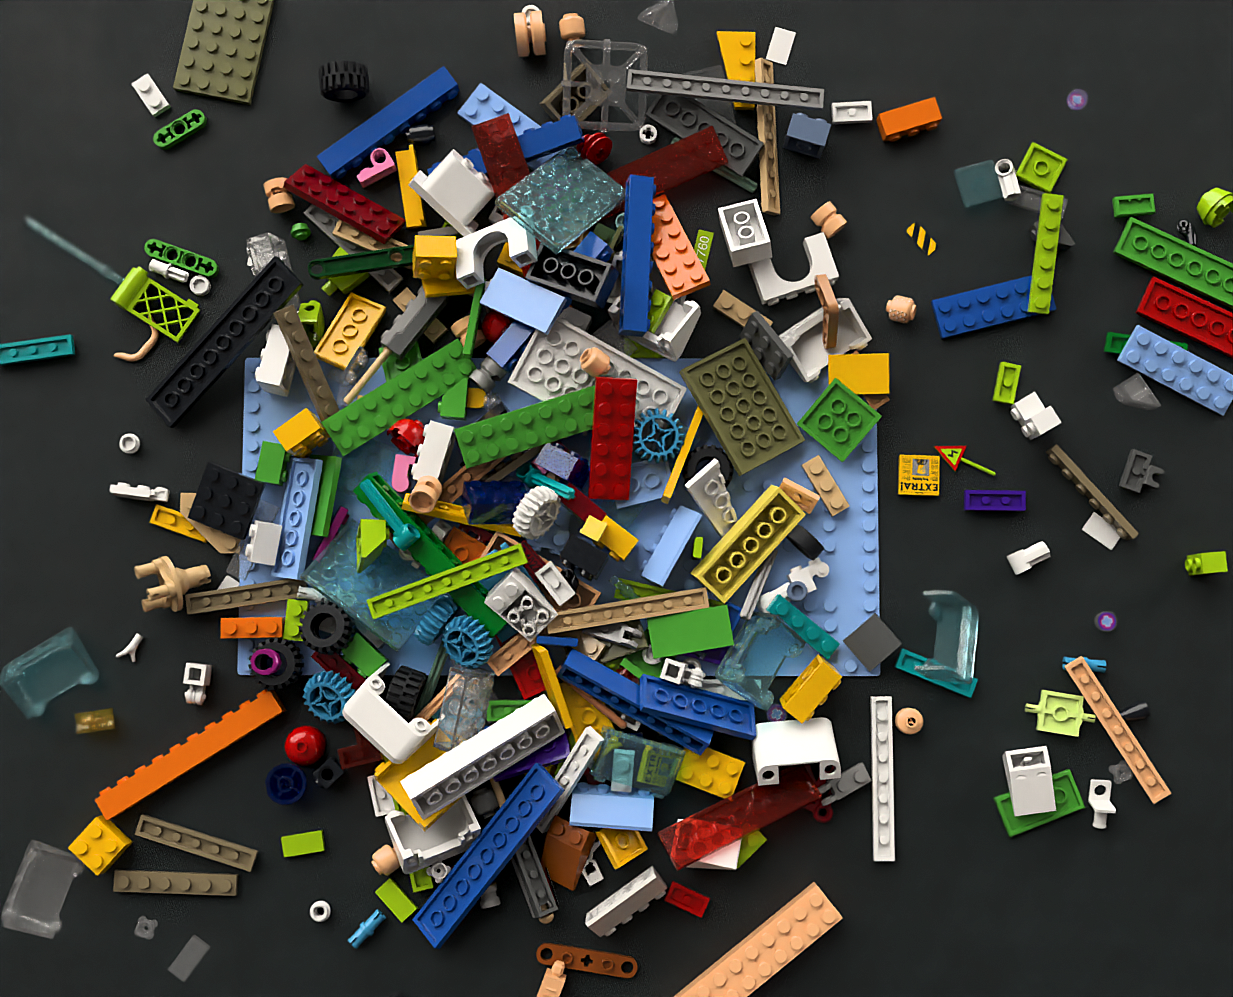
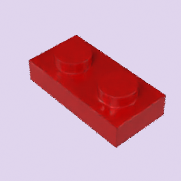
[664,881,710,918]

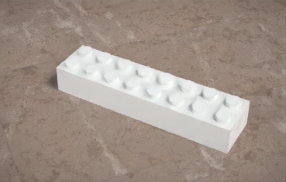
[400,694,565,820]

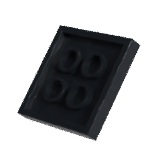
[187,461,266,540]

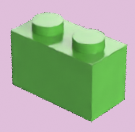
[255,441,292,486]
[341,632,389,678]

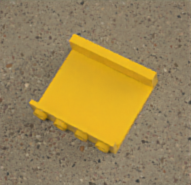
[374,718,464,832]

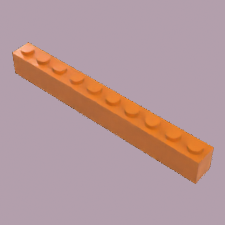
[95,689,287,821]

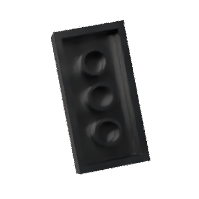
[525,241,619,310]
[559,534,609,581]

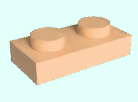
[779,477,820,514]

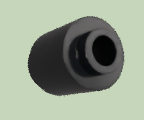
[406,124,436,146]

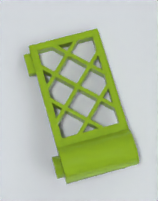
[110,266,200,343]

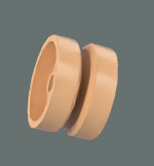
[514,11,546,57]

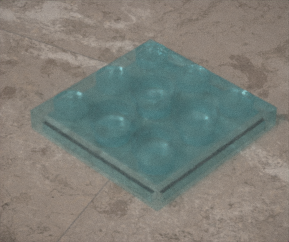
[332,439,400,497]

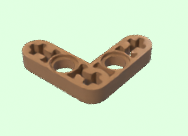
[814,274,839,349]

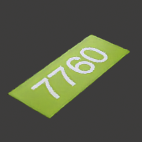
[694,230,714,270]

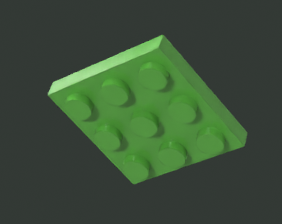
[797,378,882,462]

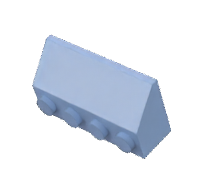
[639,505,702,588]
[569,782,654,832]

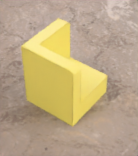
[579,515,608,543]

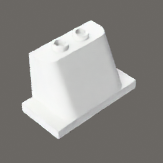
[408,149,498,237]

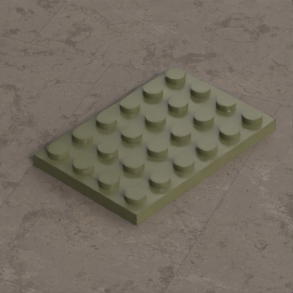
[173,0,274,105]
[679,338,805,477]

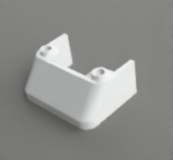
[342,662,447,764]

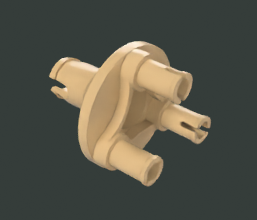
[134,556,211,612]

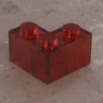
[337,726,384,769]

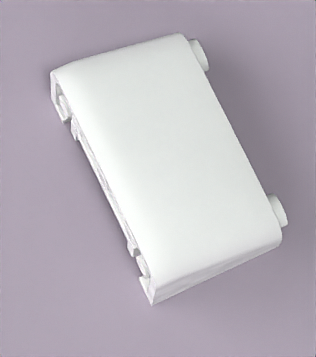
[608,283,701,362]
[779,298,872,383]
[385,795,481,874]

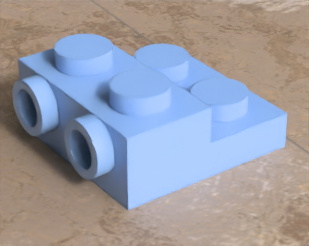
[525,510,571,555]

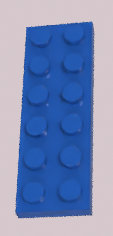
[931,275,1057,339]
[640,674,756,741]

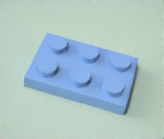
[615,457,676,509]

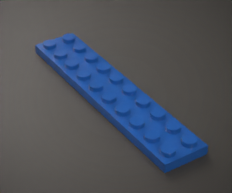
[412,762,565,949]

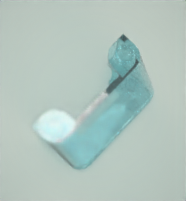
[715,612,806,711]
[0,627,99,719]
[589,725,686,799]

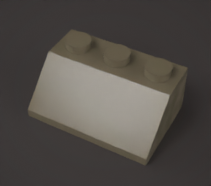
[539,63,612,124]

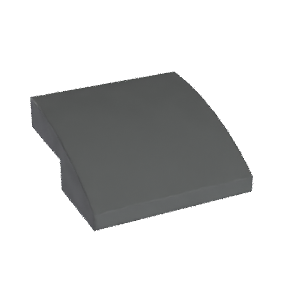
[843,613,902,672]

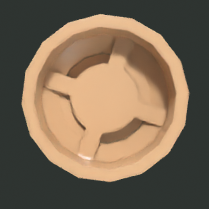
[263,177,295,213]
[810,201,848,239]
[451,315,486,349]
[409,476,442,513]

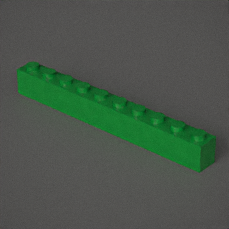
[353,472,508,638]

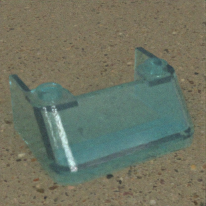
[914,590,979,684]

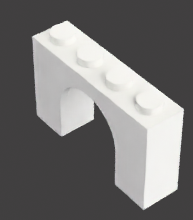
[456,212,538,289]
[748,232,839,306]

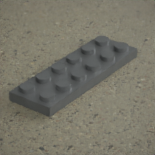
[645,94,765,178]

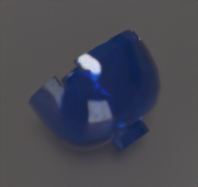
[265,763,307,805]

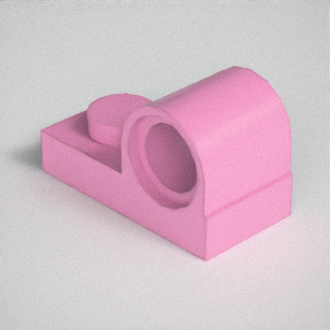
[357,148,397,188]

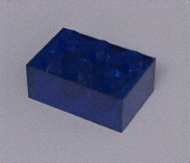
[461,480,528,525]

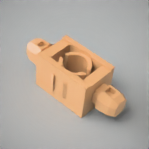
[537,960,566,997]

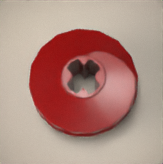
[576,132,612,166]

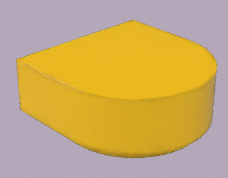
[467,387,488,409]

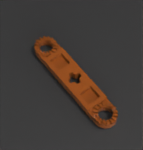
[536,942,638,978]

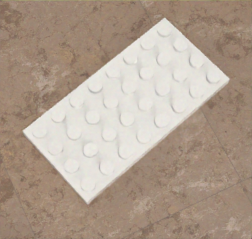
[508,317,687,459]

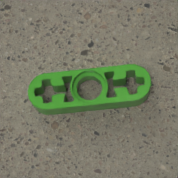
[153,109,207,150]

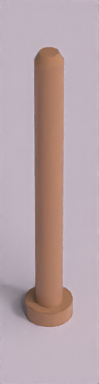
[555,664,627,729]

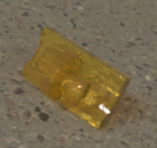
[75,708,115,734]

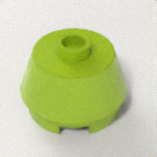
[1196,188,1233,228]

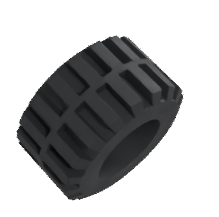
[318,61,370,102]
[682,445,734,488]
[299,601,355,655]
[248,638,304,689]
[385,665,426,722]

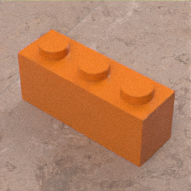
[876,97,942,142]
[221,617,285,639]

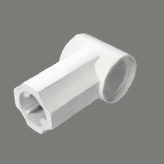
[995,159,1022,201]
[1007,541,1051,575]
[756,582,792,618]

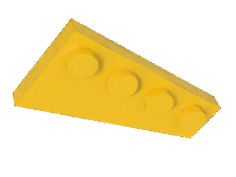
[716,31,755,110]

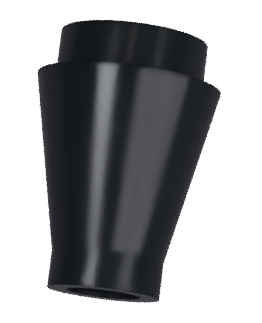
[1119,700,1151,722]

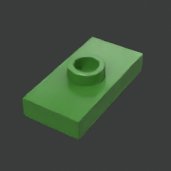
[1112,193,1156,218]

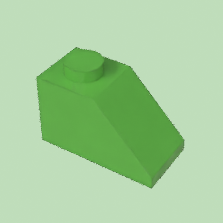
[437,378,470,421]

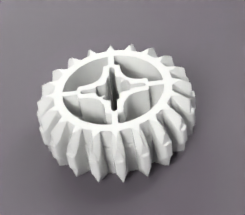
[512,485,561,540]

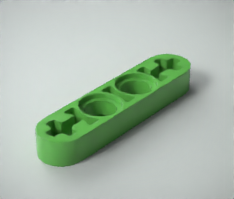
[144,239,219,278]

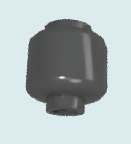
[470,786,499,818]

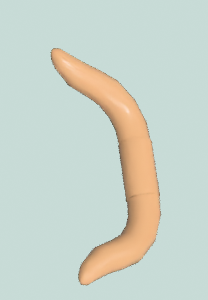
[114,315,159,362]

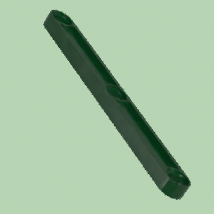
[308,237,463,280]

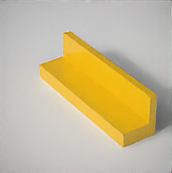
[395,145,427,229]

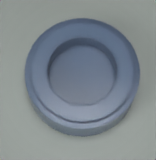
[786,581,808,602]

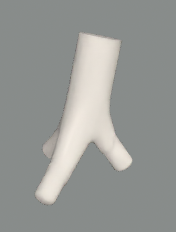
[116,633,144,662]

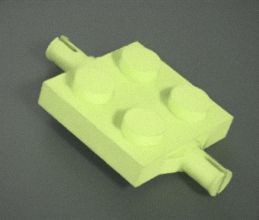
[1025,690,1096,737]

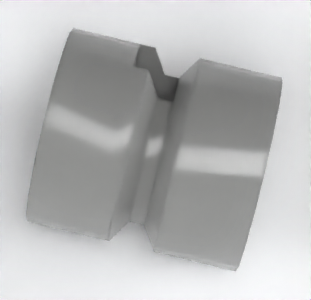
[469,356,507,394]

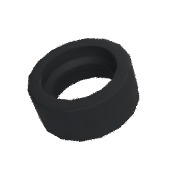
[786,524,824,561]

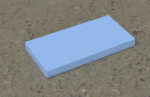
[479,268,567,335]

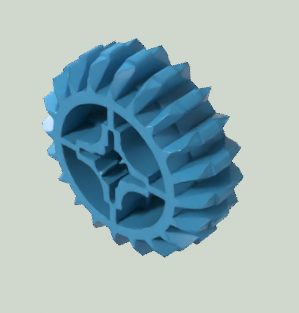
[633,408,685,463]
[414,594,460,646]
[441,615,494,670]
[303,670,356,724]

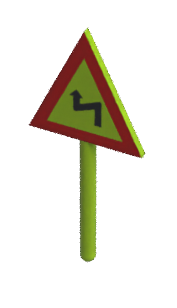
[933,446,996,476]

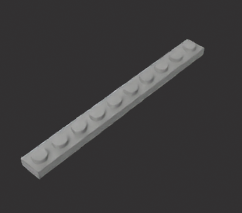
[626,69,824,111]

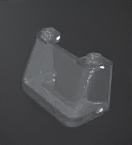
[1,840,85,939]

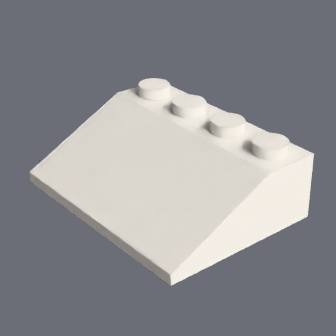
[585,865,667,937]

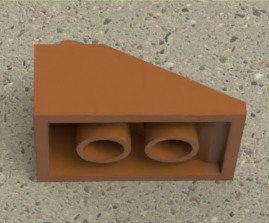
[541,815,597,891]

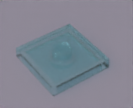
[953,159,1003,208]

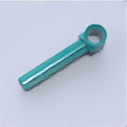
[516,462,575,500]
[360,479,420,551]

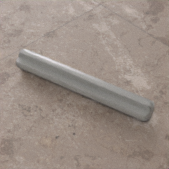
[740,549,778,620]

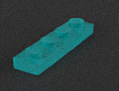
[0,334,75,366]
[766,594,840,660]
[894,648,978,698]

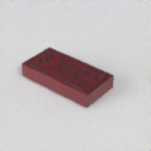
[521,540,546,584]

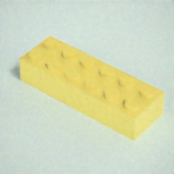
[690,485,806,604]

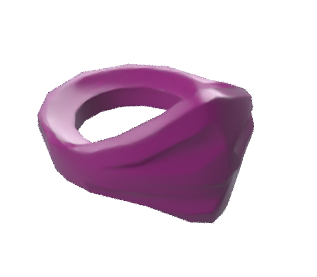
[250,648,282,676]

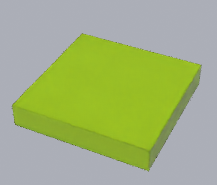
[1016,142,1068,194]

